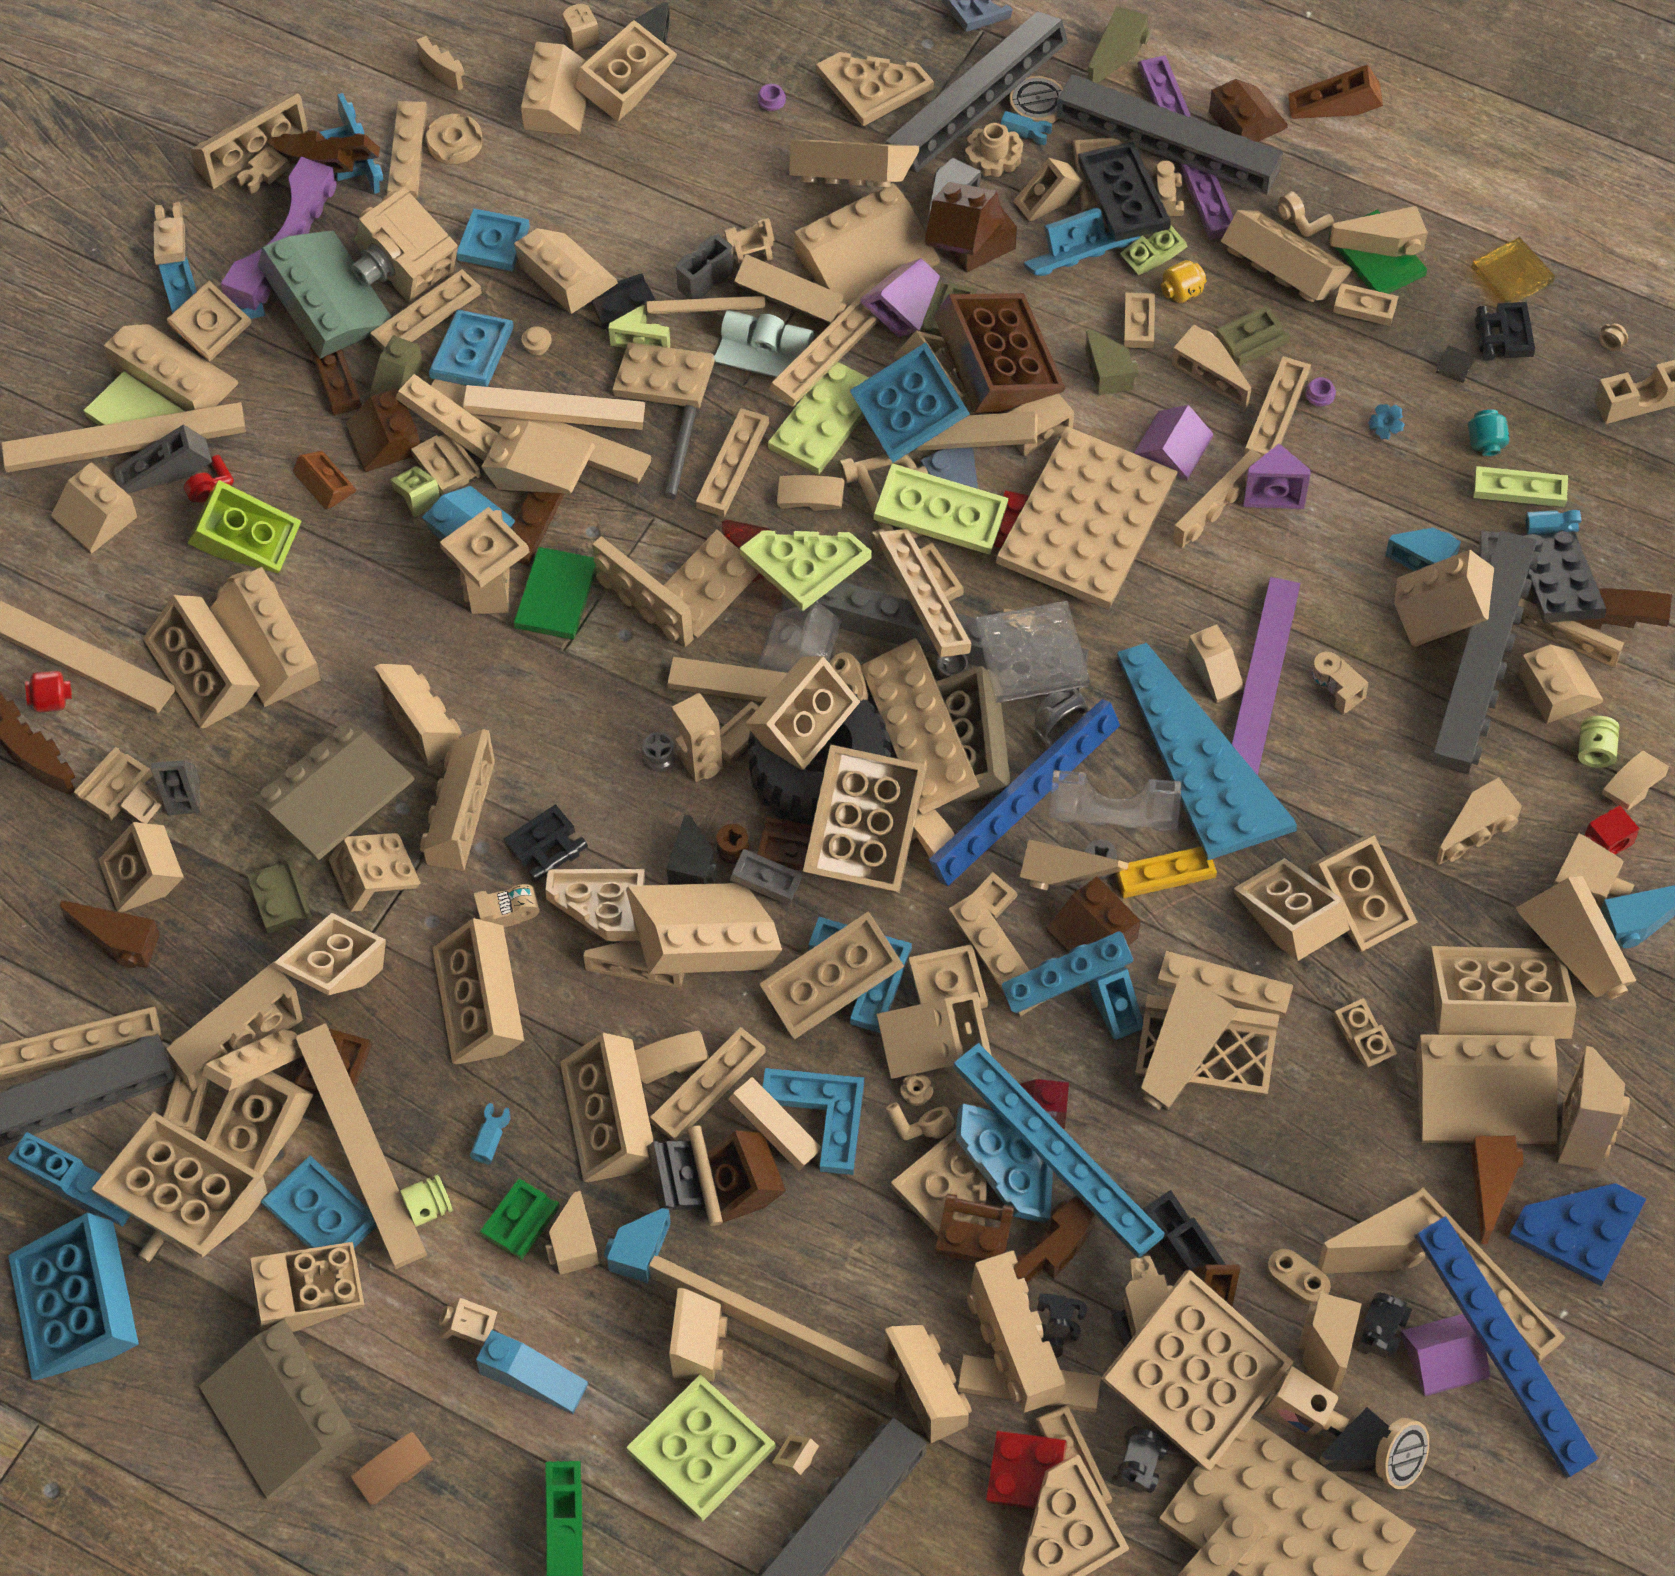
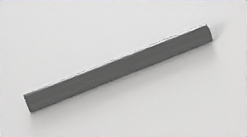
[664,405,697,500]

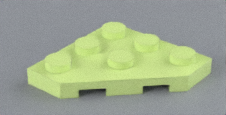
[740,531,872,611]

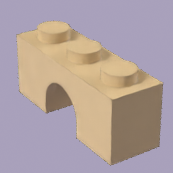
[1594,360,1675,424]
[672,692,723,783]

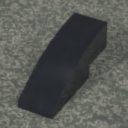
[1142,1190,1226,1272]

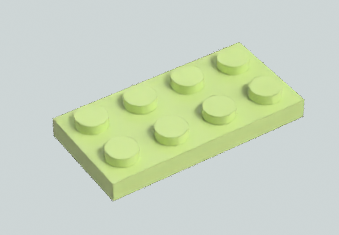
[768,362,869,475]
[873,463,1009,555]

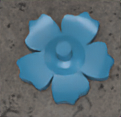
[1368,404,1405,440]

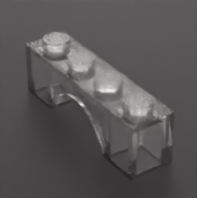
[1049,770,1181,831]

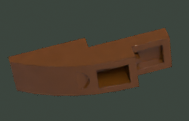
[268,130,380,173]
[0,691,75,795]
[1014,1195,1097,1284]

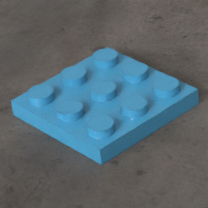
[850,342,970,463]

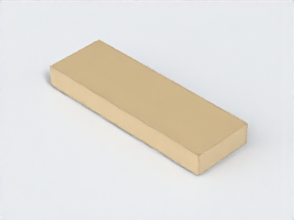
[729,1077,822,1171]
[1036,1405,1112,1505]

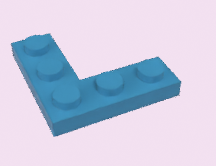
[159,257,265,338]
[809,917,912,1033]
[763,1068,864,1175]

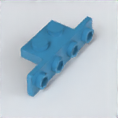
[320,93,383,194]
[1024,207,1140,276]
[1002,931,1133,1013]

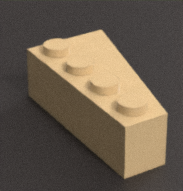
[166,961,303,1092]
[967,1251,1066,1413]

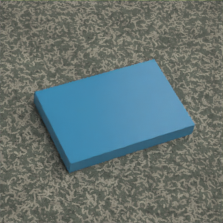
[429,309,514,387]
[261,1155,377,1249]

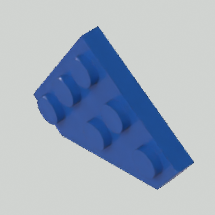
[1508,1183,1646,1287]

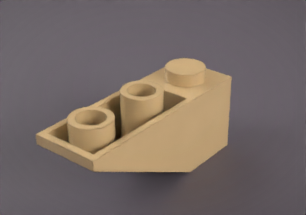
[1436,777,1522,865]

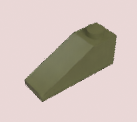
[1087,6,1151,83]

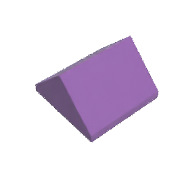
[1134,405,1213,481]
[1243,444,1310,509]
[1400,1314,1491,1397]

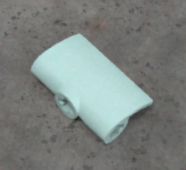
[714,310,814,378]

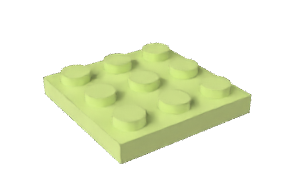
[626,1375,776,1522]

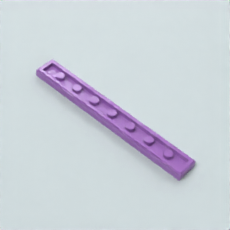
[1138,55,1233,240]
[1232,577,1301,775]

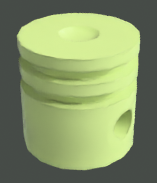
[1578,716,1620,768]
[400,1174,453,1227]

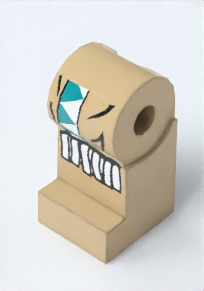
[1312,652,1368,715]
[473,884,540,928]

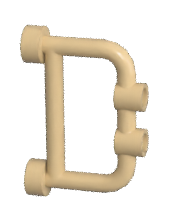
[838,453,928,555]

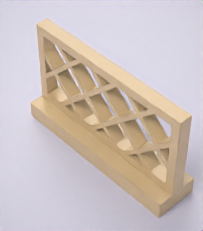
[1135,994,1279,1096]

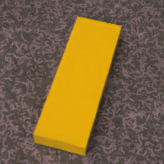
[1115,846,1217,899]

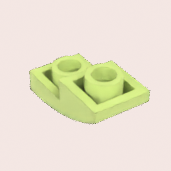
[1120,226,1188,275]

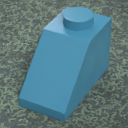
[1385,527,1461,571]
[1088,966,1143,1040]
[604,1208,671,1283]

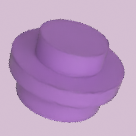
[757,84,786,111]
[1305,377,1336,406]

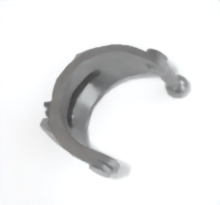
[1034,686,1088,748]

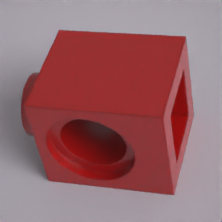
[1585,805,1640,855]

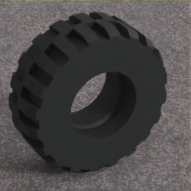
[748,693,891,825]

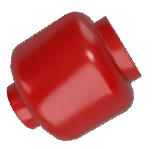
[25,671,72,712]

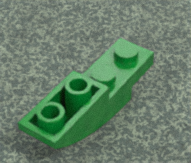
[545,1461,583,1576]

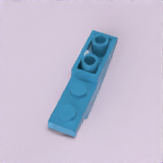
[7,1132,131,1227]

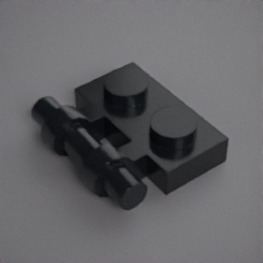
[1474,302,1535,361]
[504,804,588,882]

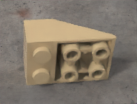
[876,992,992,1079]
[250,1242,364,1333]

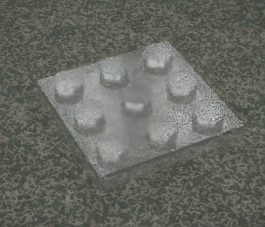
[976,601,1090,703]

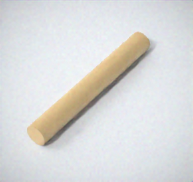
[688,1126,723,1226]

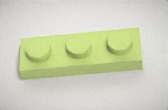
[1473,466,1568,507]

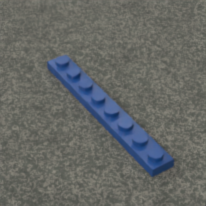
[929,699,1121,886]
[1414,1216,1599,1478]

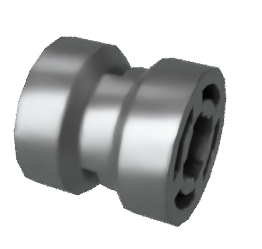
[937,654,968,681]

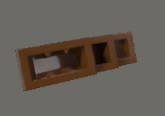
[1575,588,1672,630]

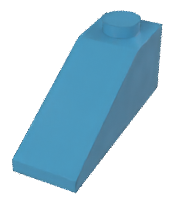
[1600,885,1675,948]
[476,1330,588,1414]

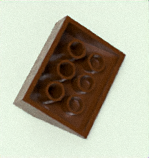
[934,293,1066,413]

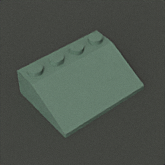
[258,230,392,358]

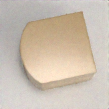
[563,4,600,52]

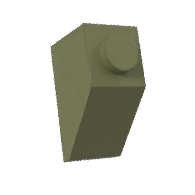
[1085,330,1139,396]
[369,335,423,398]

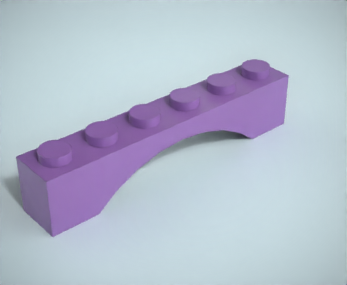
[221,157,337,312]

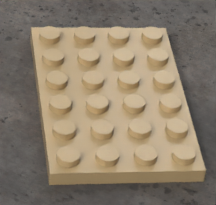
[996,427,1178,610]
[1158,1418,1416,1576]

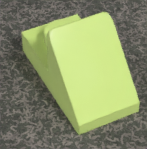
[609,305,671,348]
[390,466,439,517]

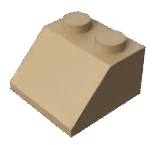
[51,462,138,554]
[1517,645,1603,724]
[98,822,184,912]
[669,1288,728,1382]

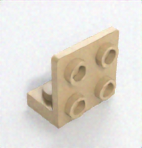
[329,833,420,912]

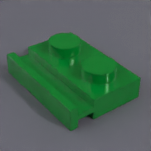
[480,1178,560,1261]

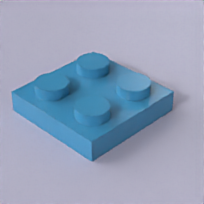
[457,208,530,271]

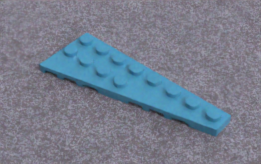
[1117,643,1297,860]

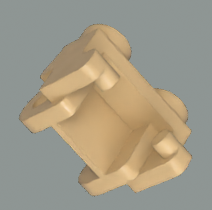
[1152,161,1184,216]
[722,218,775,269]

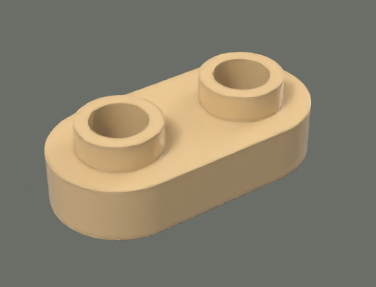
[829,652,868,701]
[1267,1249,1331,1306]

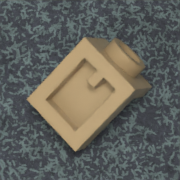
[439,1298,497,1346]

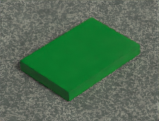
[1328,209,1427,294]
[514,547,596,640]

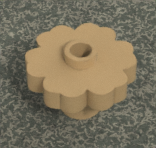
[965,123,1023,177]

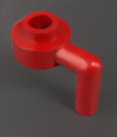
[183,455,234,503]

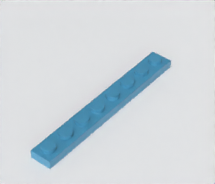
[953,1043,1164,1258]

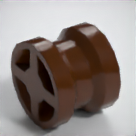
[717,824,749,864]

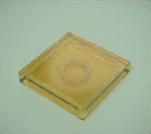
[1471,236,1555,303]

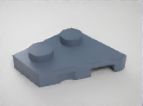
[941,0,1013,32]
[920,447,978,489]

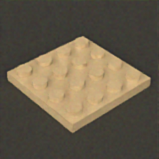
[1101,1270,1294,1471]

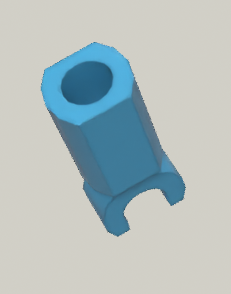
[1001,111,1052,145]
[1525,510,1582,535]
[470,1103,511,1165]

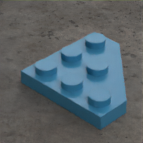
[956,1104,1053,1223]

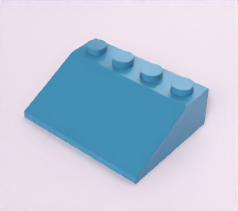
[8,1213,139,1380]

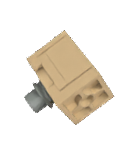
[351,187,458,304]

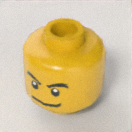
[1161,260,1206,304]

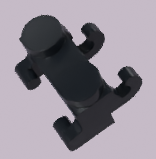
[1357,1292,1412,1358]
[1037,1293,1087,1358]
[1111,1426,1169,1494]

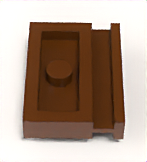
[757,817,813,871]

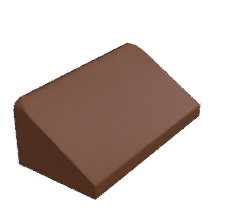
[293,451,356,509]

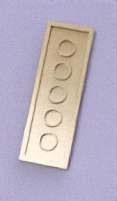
[861,638,980,815]

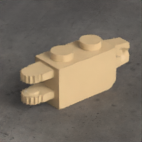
[1123,1256,1173,1338]

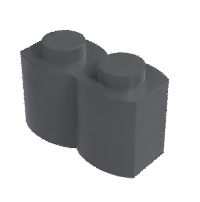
[676,234,734,299]

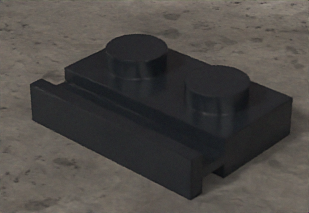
[591,273,656,330]
[647,1141,705,1210]

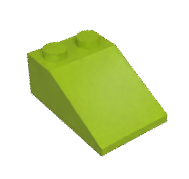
[187,480,302,573]

